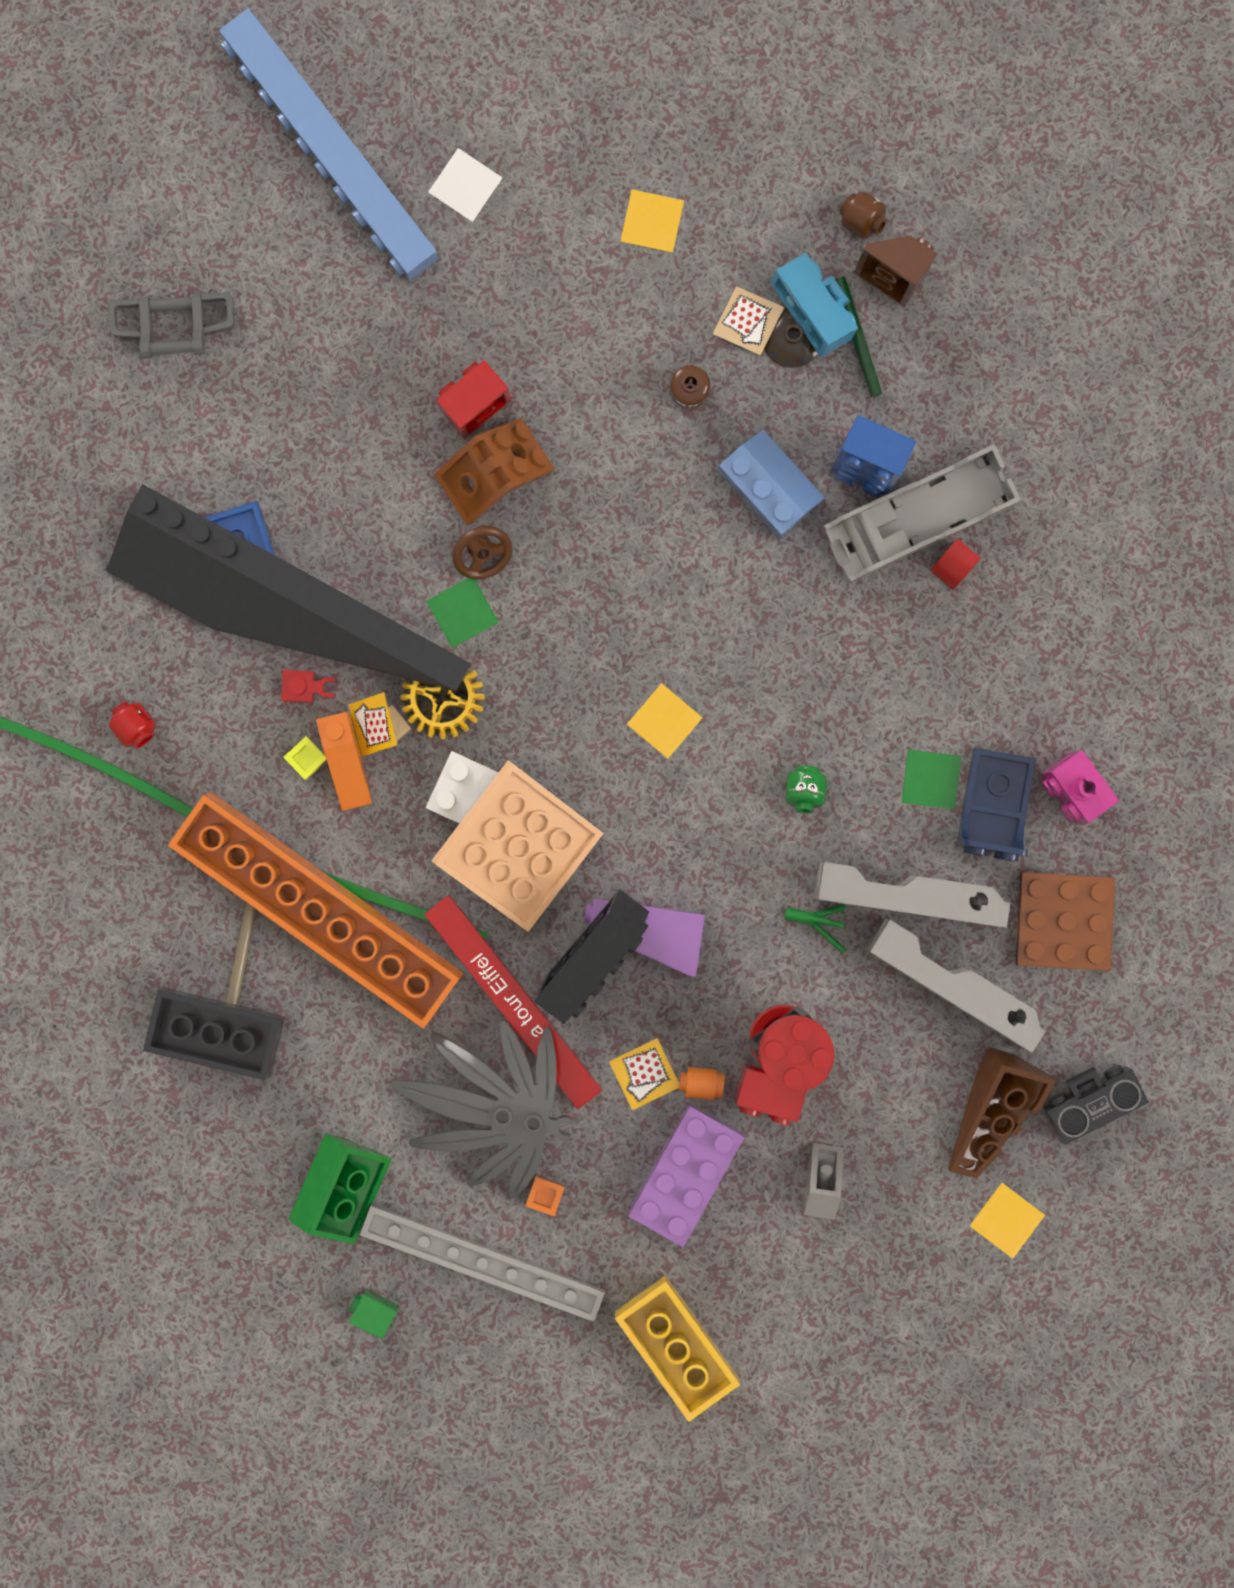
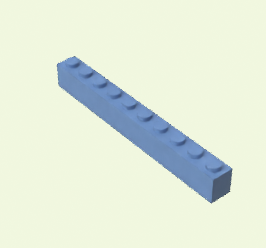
[219,8,439,281]

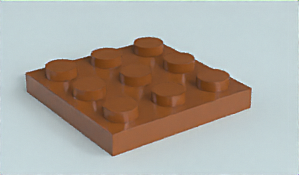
[1016,872,1116,971]

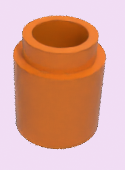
[679,1066,725,1101]

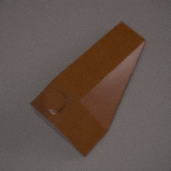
[948,1047,1056,1179]

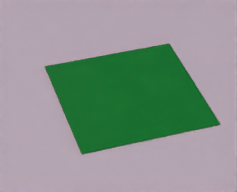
[426,578,499,648]
[901,749,961,809]

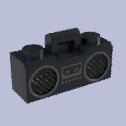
[1043,1065,1149,1145]

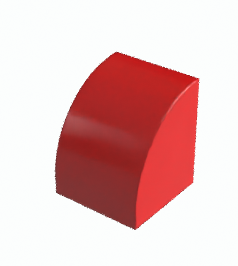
[929,538,981,590]

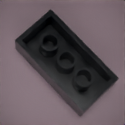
[534,889,649,1024]
[143,988,285,1080]

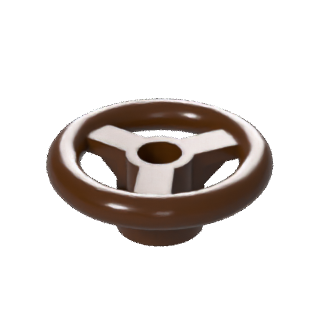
[452,526,512,579]

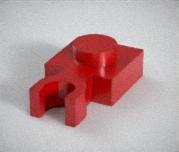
[281,670,336,703]

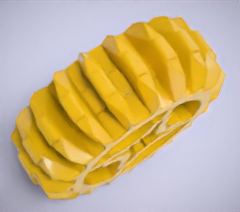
[400,671,485,739]

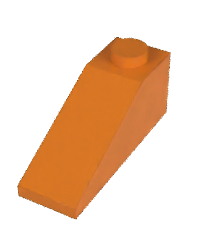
[316,712,373,811]

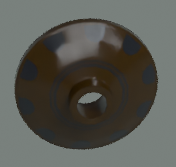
[764,307,818,368]

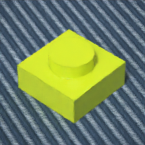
[283,736,327,780]

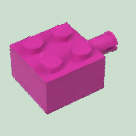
[1040,750,1119,824]

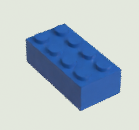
[830,415,917,498]

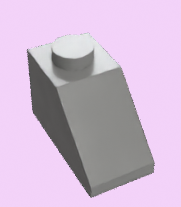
[804,1143,843,1220]

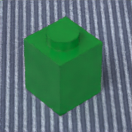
[348,1289,400,1340]

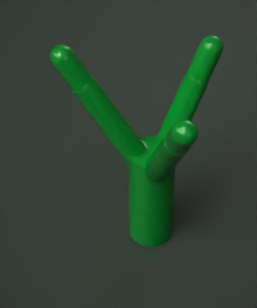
[785,904,846,953]

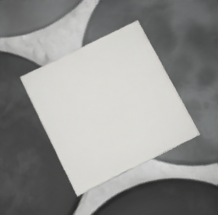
[429,148,502,222]

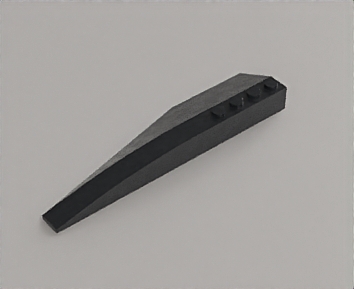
[106,484,472,692]

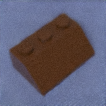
[854,236,937,307]

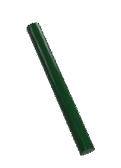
[835,276,883,398]

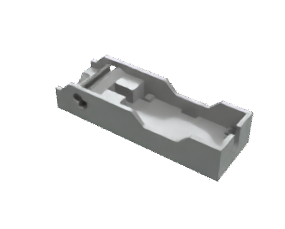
[822,444,1021,584]
[813,862,1010,928]
[864,918,1046,1053]

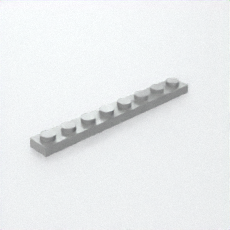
[360,1204,605,1322]

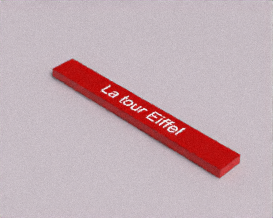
[424,894,603,1109]

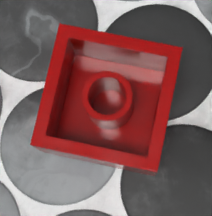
[436,360,511,440]
[734,1063,807,1126]

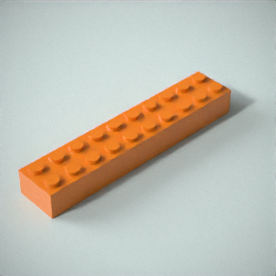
[168,792,464,1029]

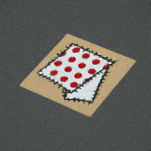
[713,286,784,355]

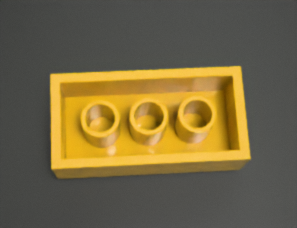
[615,1275,740,1422]

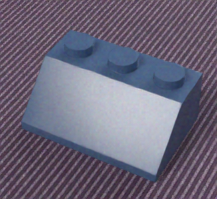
[718,430,825,539]

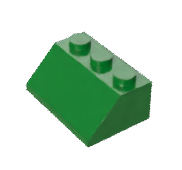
[288,1133,392,1245]

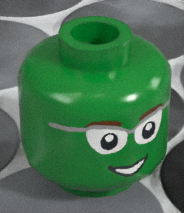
[785,766,827,814]

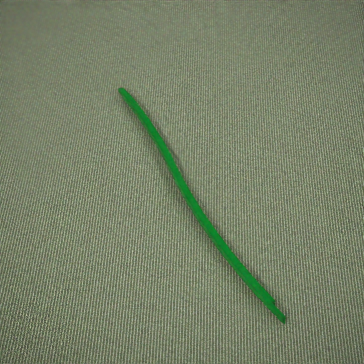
[0,717,488,938]

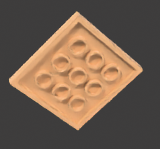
[431,760,603,932]

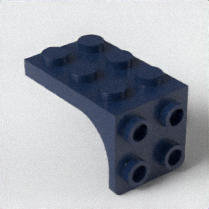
[956,748,1036,862]

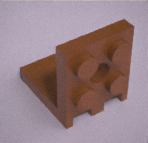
[434,418,555,526]

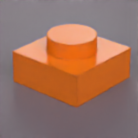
[525,1175,565,1217]

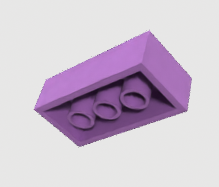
[628,1103,745,1248]

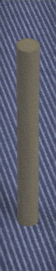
[226,902,257,1005]

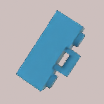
[770,253,858,358]

